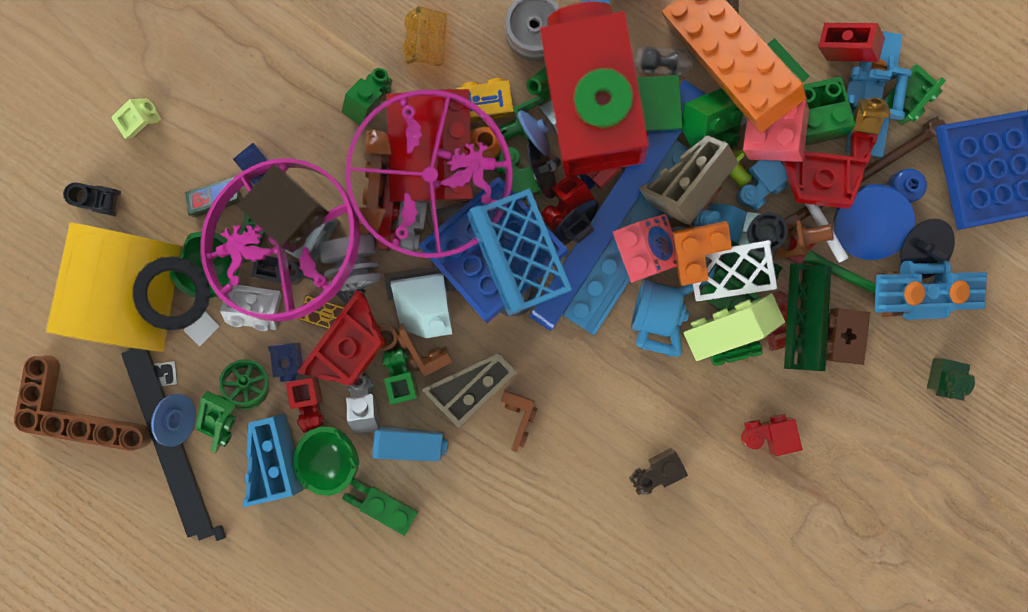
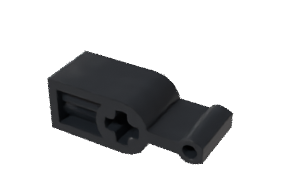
[251,256,327,285]

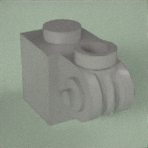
[346,375,380,435]

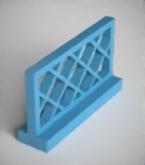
[467,189,572,316]

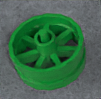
[219,359,269,410]

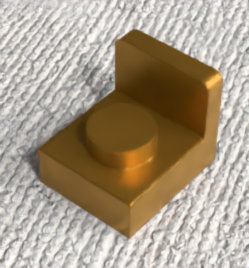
[852,97,891,135]

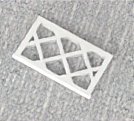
[693,240,777,301]

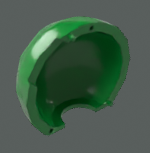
[170,231,240,298]
[293,427,359,497]

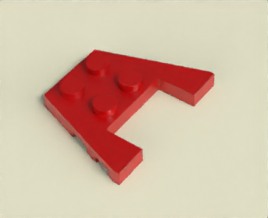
[783,132,878,209]

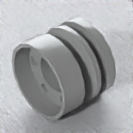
[318,235,382,291]

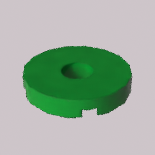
[574,68,633,128]

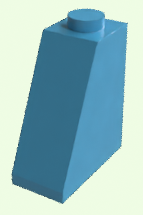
[372,426,448,461]

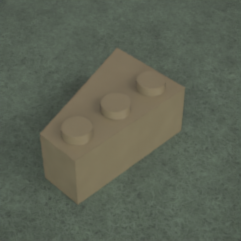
[639,135,738,225]
[421,352,517,428]

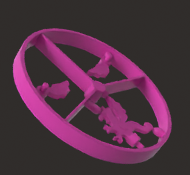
[346,90,512,258]
[201,159,360,321]

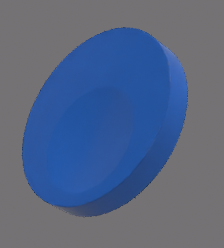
[833,184,915,260]

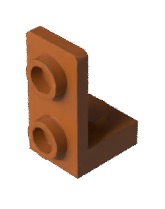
[397,323,452,377]
[501,390,538,452]

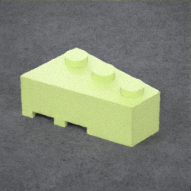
[683,293,785,361]

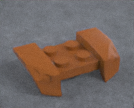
[358,129,391,235]

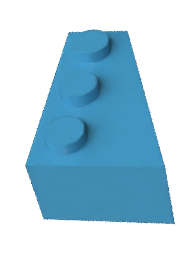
[243,413,304,507]

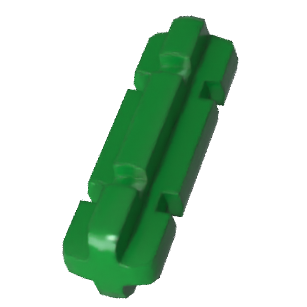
[710,341,763,366]

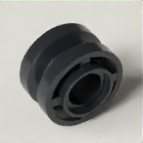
[747,212,788,252]

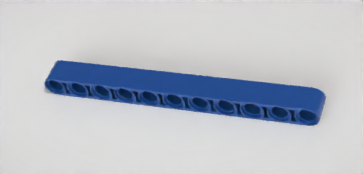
[529,79,706,331]

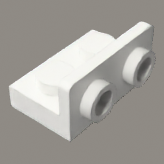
[220,285,282,331]

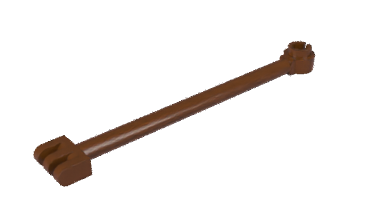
[783,116,946,230]

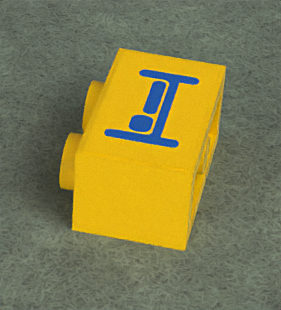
[457,78,514,123]

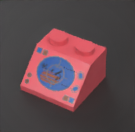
[613,214,677,283]

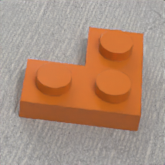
[672,221,732,286]

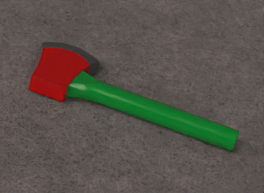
[786,224,876,295]

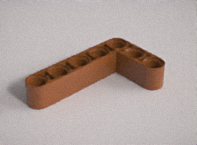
[14,355,152,451]

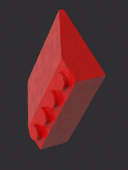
[386,89,472,202]

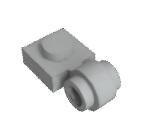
[397,202,427,251]

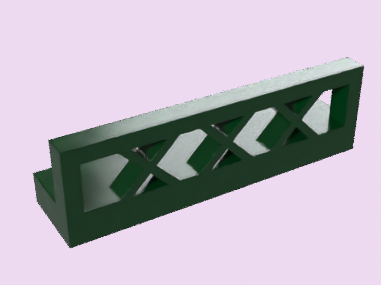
[784,263,832,372]

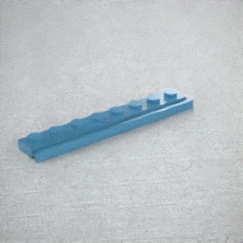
[562,140,689,335]

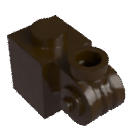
[629,448,688,495]

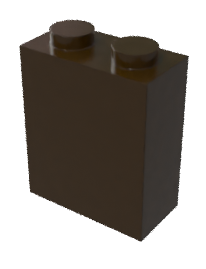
[237,164,329,254]

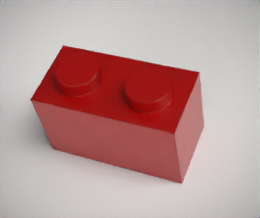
[818,23,885,62]

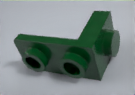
[721,241,782,286]

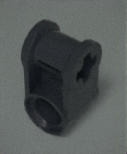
[63,182,122,217]

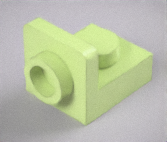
[111,98,161,139]

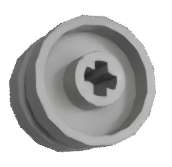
[505,0,560,61]

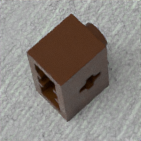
[826,308,870,365]

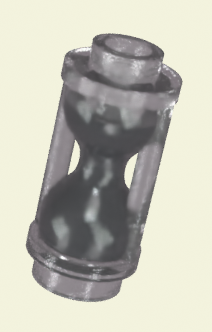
[633,45,694,77]

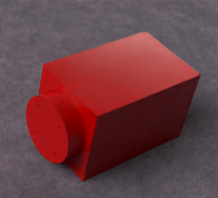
[540,1,648,177]

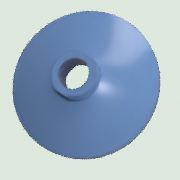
[518,110,551,157]
[151,394,196,447]

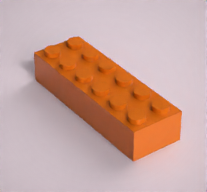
[661,0,806,133]

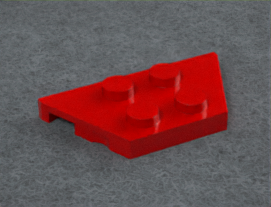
[297,290,385,386]

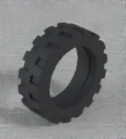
[133,256,210,330]

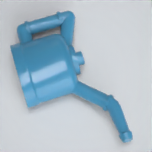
[631,263,717,357]

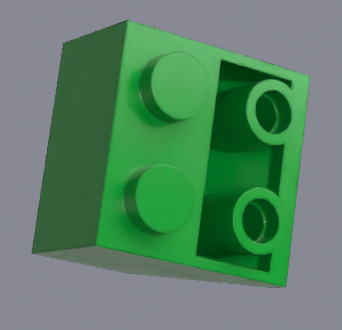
[803,76,856,145]
[682,88,743,149]

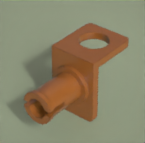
[776,220,834,259]

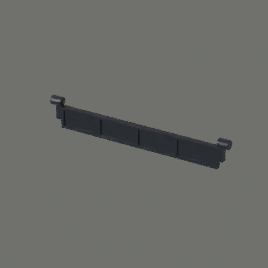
[121,347,226,541]

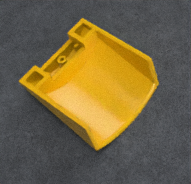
[46,222,182,352]

